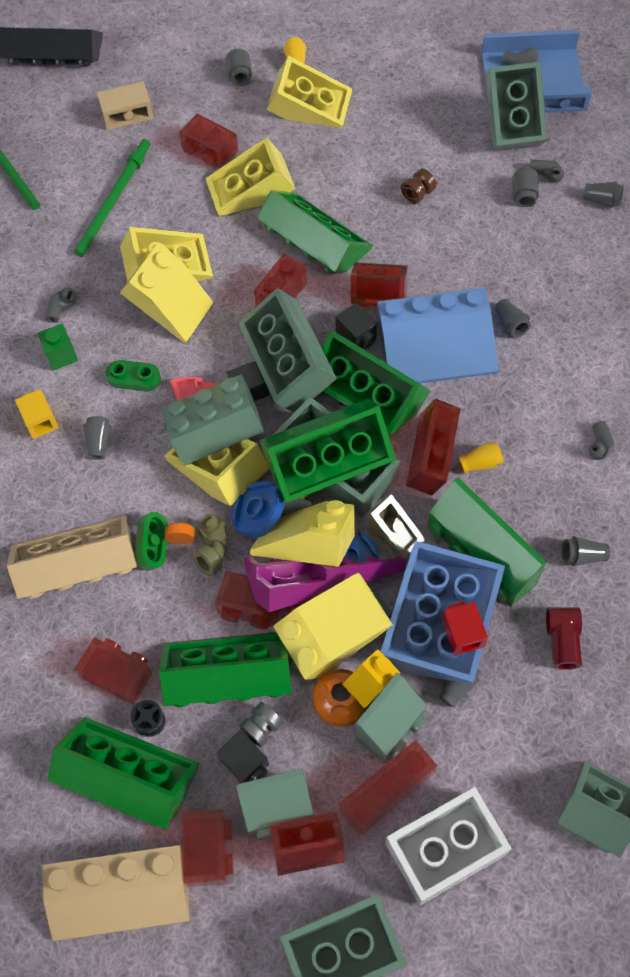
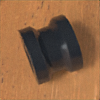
[130,700,166,737]

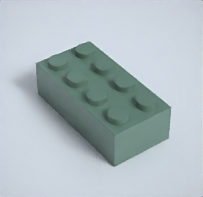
[239,288,337,412]
[273,397,400,518]

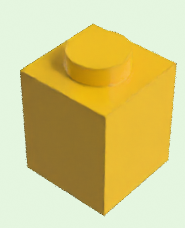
[15,389,59,439]
[342,650,401,708]

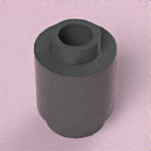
[226,49,252,86]
[512,167,539,207]

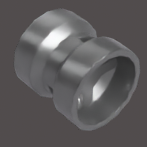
[238,702,284,748]

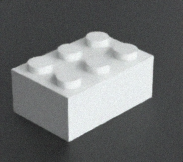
[385,787,512,906]

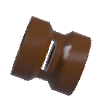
[401,168,436,205]

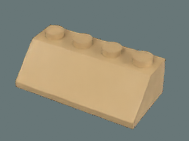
[7,515,137,599]
[42,845,190,942]

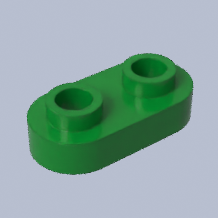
[106,360,161,392]
[134,512,168,571]

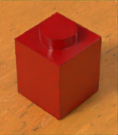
[442,601,488,656]

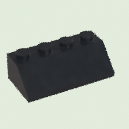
[0,27,103,65]

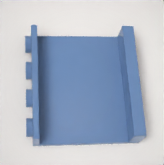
[481,30,592,113]

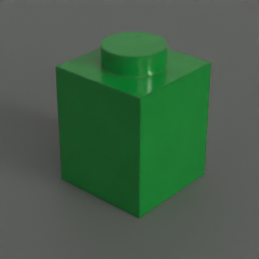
[37,323,78,371]

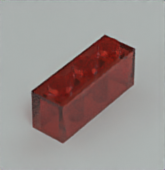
[406,398,461,496]
[339,740,438,837]

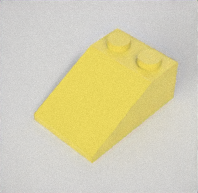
[266,56,352,128]
[206,137,295,216]
[120,227,213,282]
[120,242,214,343]
[164,439,269,506]
[250,500,355,567]
[273,573,393,680]

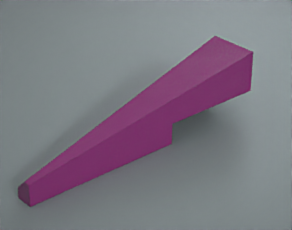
[244,556,406,612]

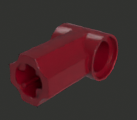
[546,607,582,670]

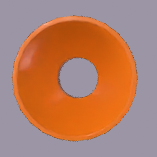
[312,669,369,727]

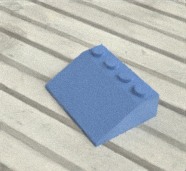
[377,288,499,384]
[381,541,505,684]

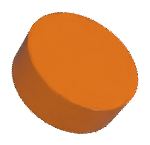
[165,522,195,544]

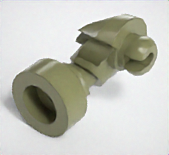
[193,514,228,576]

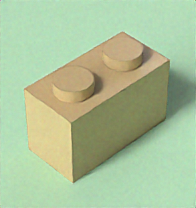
[96,81,154,130]

